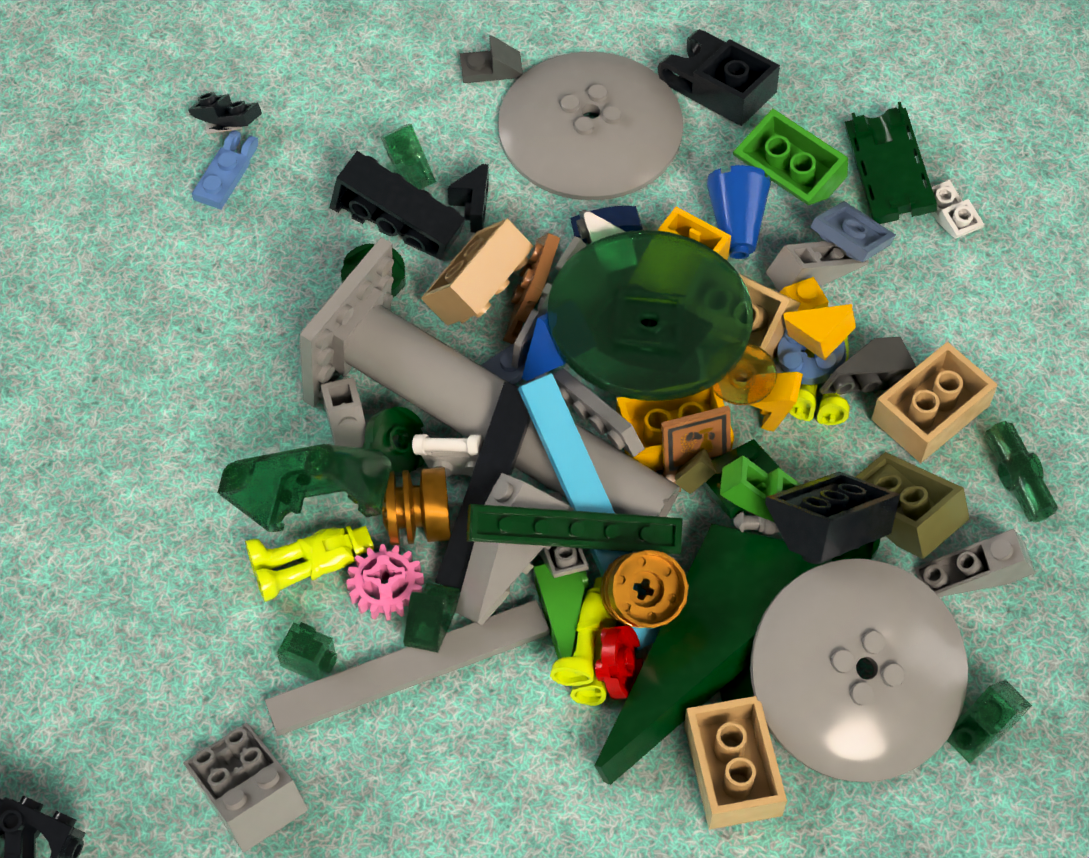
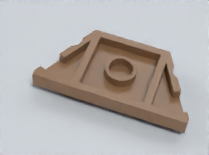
[503,233,560,344]

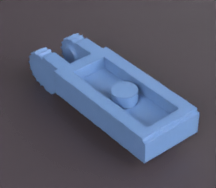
[192,130,259,210]

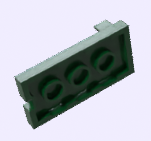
[845,102,937,224]

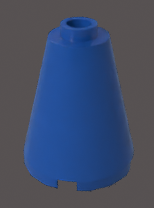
[707,165,771,259]

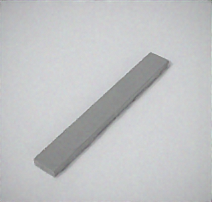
[265,600,550,736]

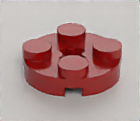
[595,626,643,700]

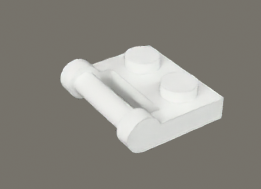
[412,434,484,477]

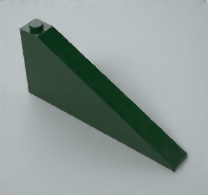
[594,524,833,785]

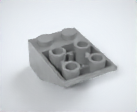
[184,723,308,853]

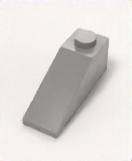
[766,241,869,291]

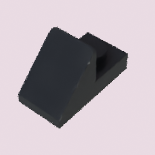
[447,164,489,233]

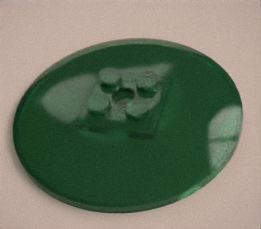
[547,230,753,401]

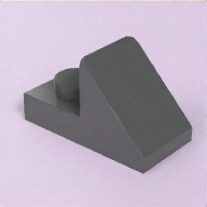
[460,35,523,83]

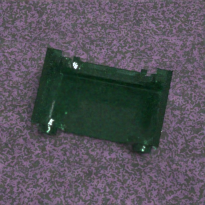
[217,444,391,532]

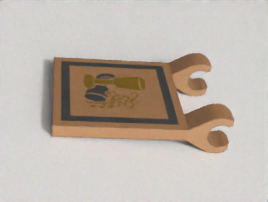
[661,405,731,492]

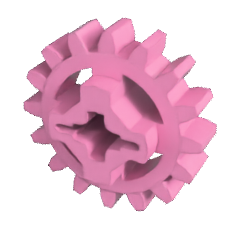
[346,544,424,621]

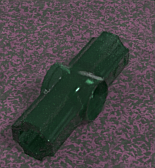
[984,421,1058,523]

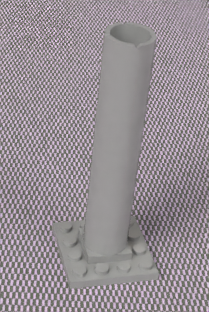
[299,237,680,517]

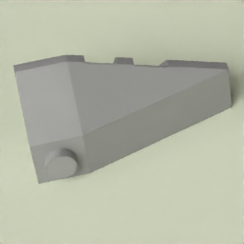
[455,473,574,625]

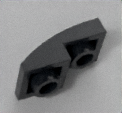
[188,92,262,127]

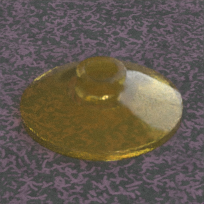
[708,343,777,405]

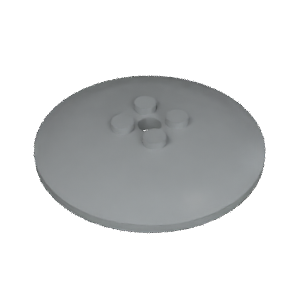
[498,52,683,200]
[750,559,968,782]

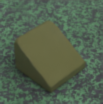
[675,448,716,494]

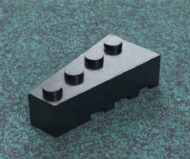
[329,151,466,260]

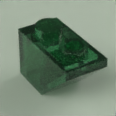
[947,679,1032,764]

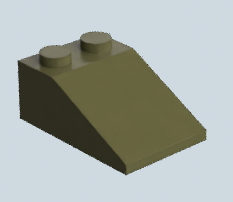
[855,452,970,559]

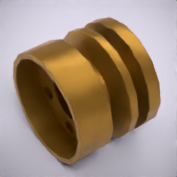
[381,467,451,545]
[600,550,688,628]

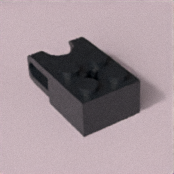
[658,29,780,126]

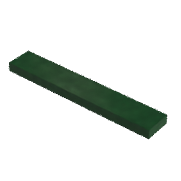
[467,504,683,555]

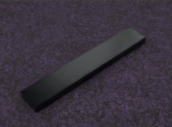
[435,382,531,592]

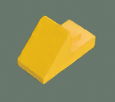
[747,372,803,432]

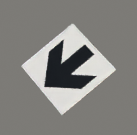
[205,124,242,134]

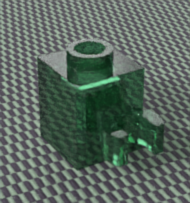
[277,622,338,681]

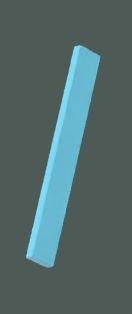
[518,373,662,650]

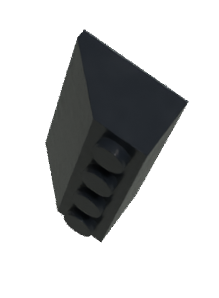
[765,472,900,564]

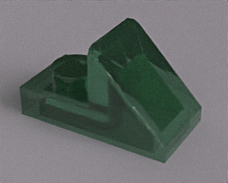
[381,124,436,189]
[403,583,461,653]

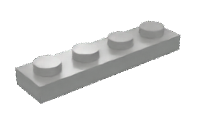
[553,368,645,457]

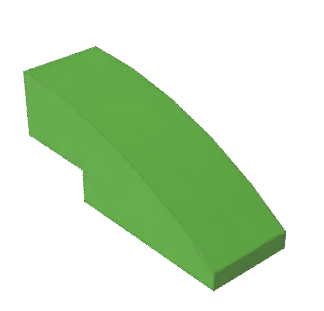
[720,456,801,522]

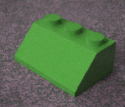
[733,108,848,206]

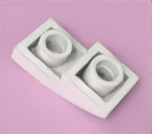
[932,180,984,239]

